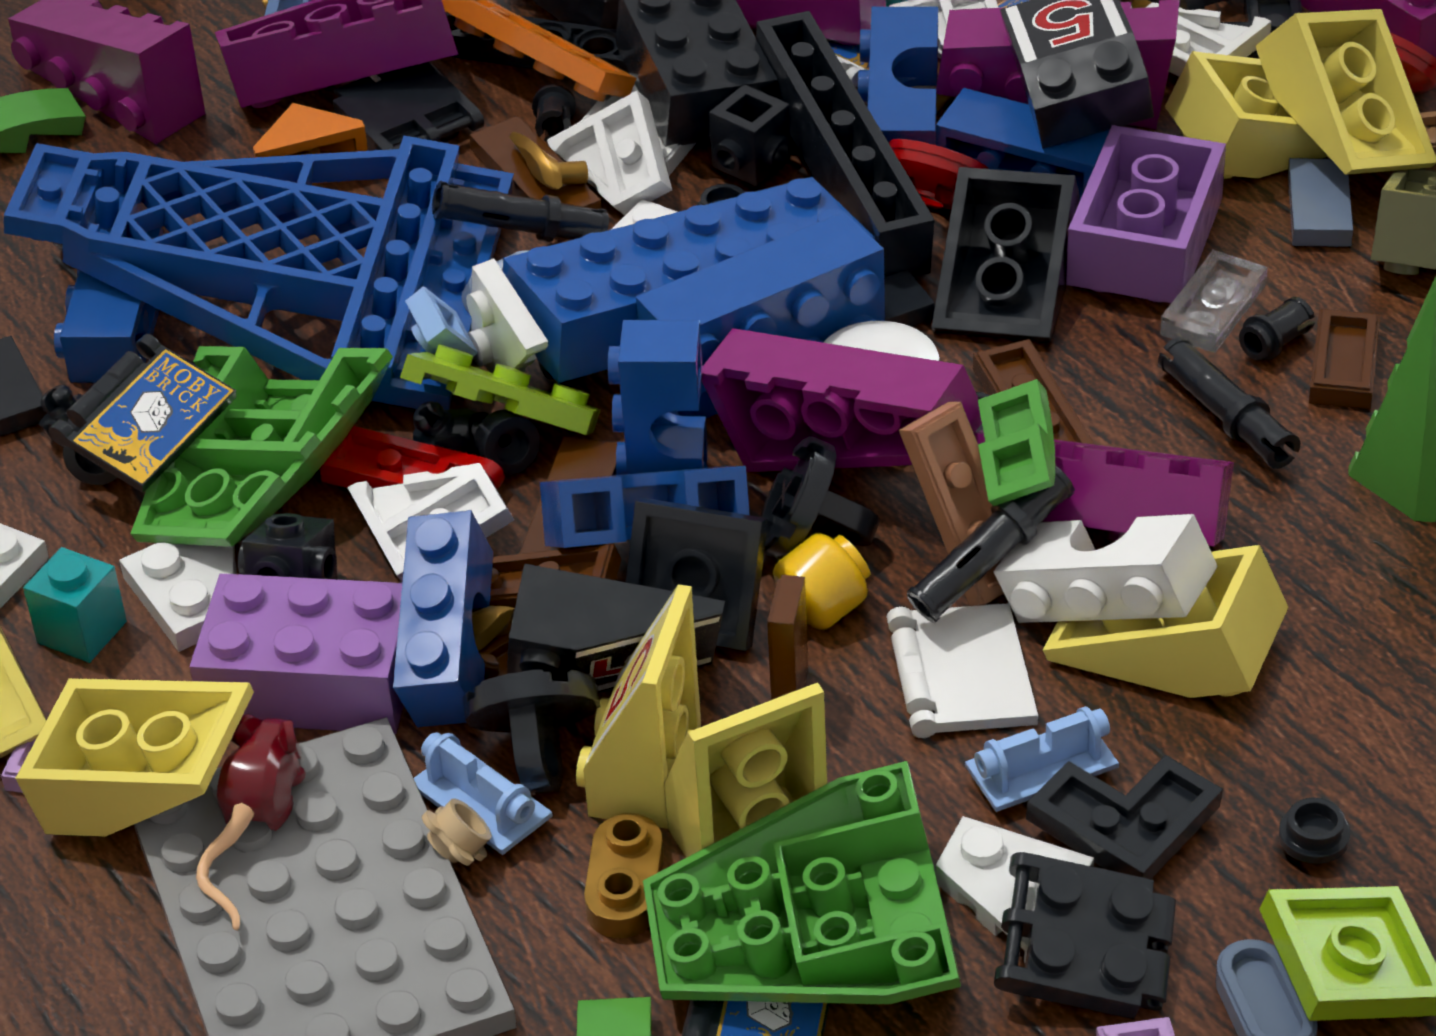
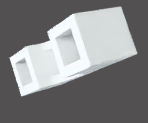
[993,514,1218,623]

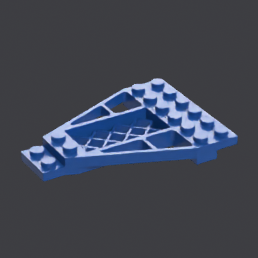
[4,136,514,410]

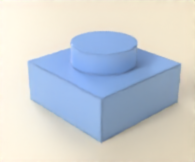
[405,286,478,356]

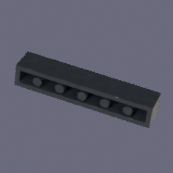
[756,11,935,277]

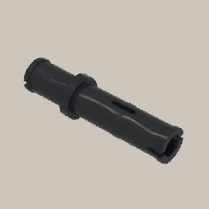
[432,181,609,242]
[1158,337,1301,469]
[906,465,1075,623]

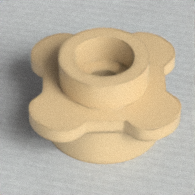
[422,799,492,866]

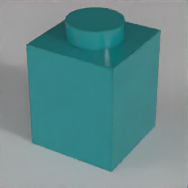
[23,547,127,663]

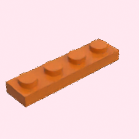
[442,0,637,102]

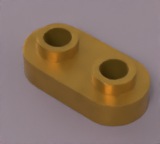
[584,814,664,939]

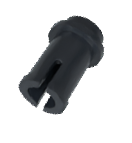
[532,84,576,143]
[1239,296,1315,361]

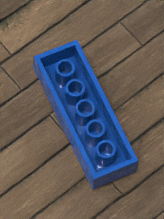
[503,177,875,383]

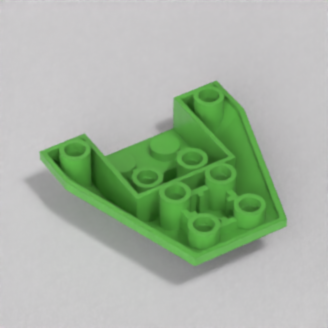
[643,761,961,1004]

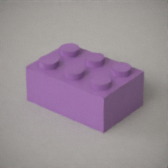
[1066,125,1226,305]
[189,573,404,734]

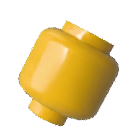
[771,533,871,630]

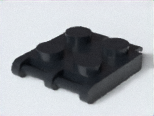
[333,62,485,151]
[994,852,1176,1019]

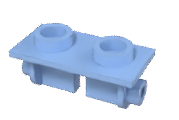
[965,706,1119,812]
[414,732,553,855]

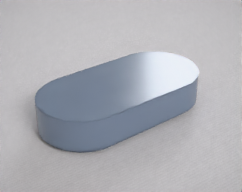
[1215,939,1317,1036]

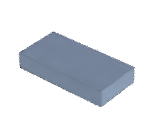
[1288,158,1353,247]

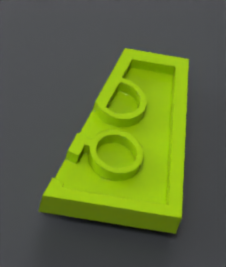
[400,344,601,435]

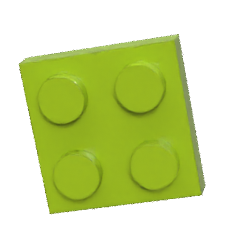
[1259,886,1436,1021]

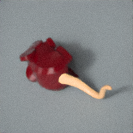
[196,714,306,930]

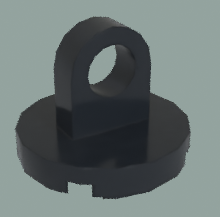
[760,436,880,560]
[463,670,601,796]

